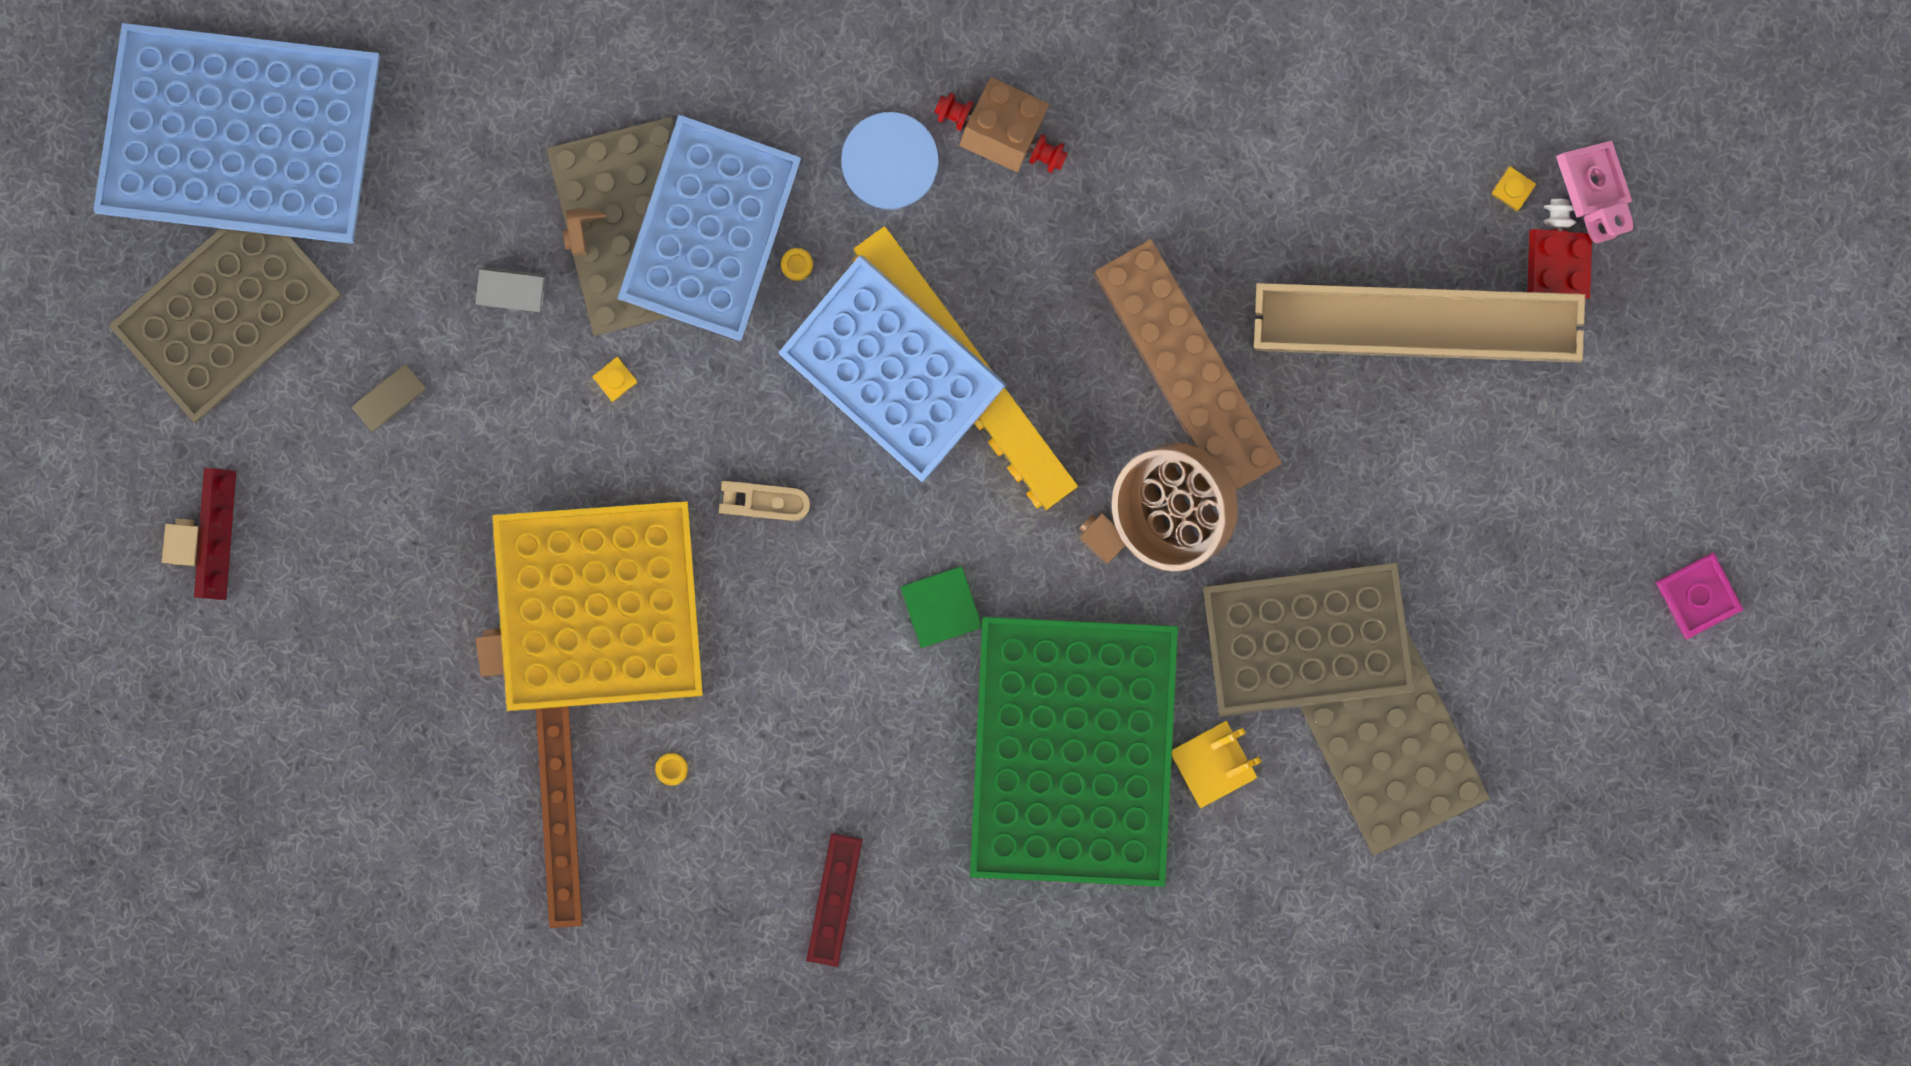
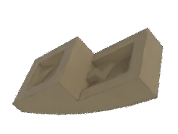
[352,364,426,433]

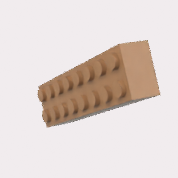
[1094,239,1282,491]

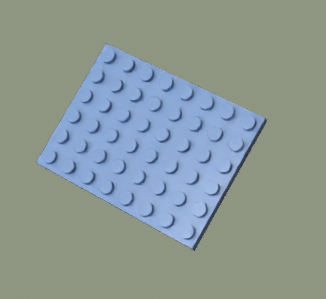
[93,23,380,244]

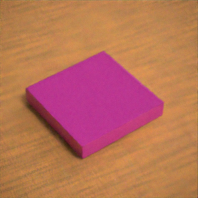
[1655,552,1744,640]

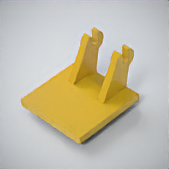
[1172,720,1262,809]

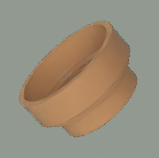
[1112,443,1238,571]

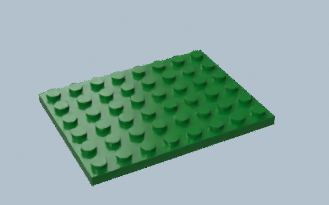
[970,617,1178,887]

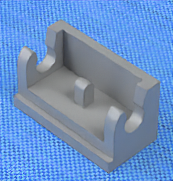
[475,266,547,313]

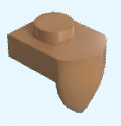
[563,208,607,257]

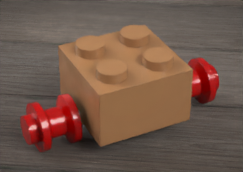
[934,77,1068,174]

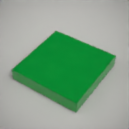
[900,566,982,648]

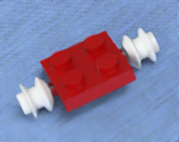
[1527,199,1592,299]

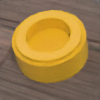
[781,248,813,281]
[655,753,688,785]

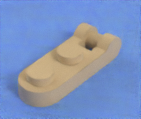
[718,481,810,521]

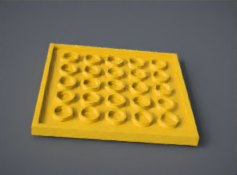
[492,501,703,711]

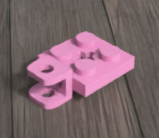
[1556,141,1633,243]

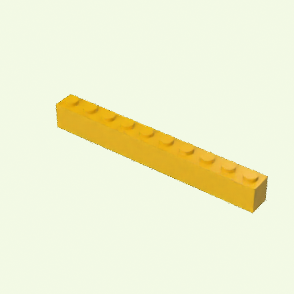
[852,226,1078,511]

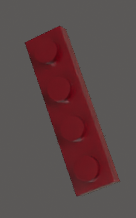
[194,468,237,600]

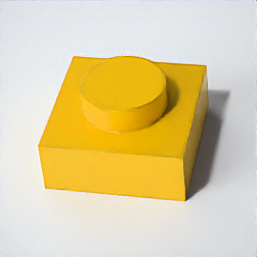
[1491,166,1536,212]
[592,357,638,402]

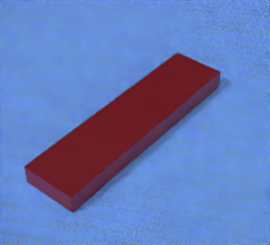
[806,833,863,967]

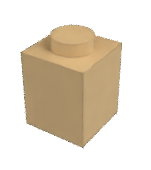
[162,518,199,566]

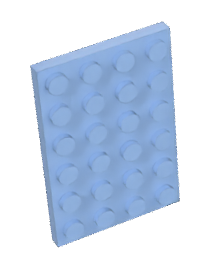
[617,115,801,341]
[778,255,1007,482]

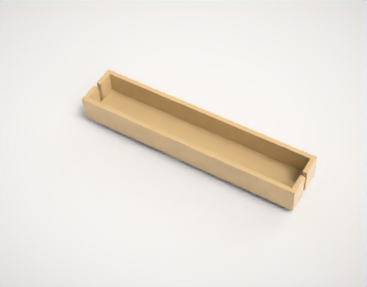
[1254,283,1585,363]

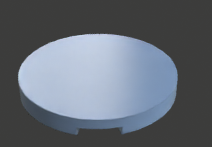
[841,112,938,210]

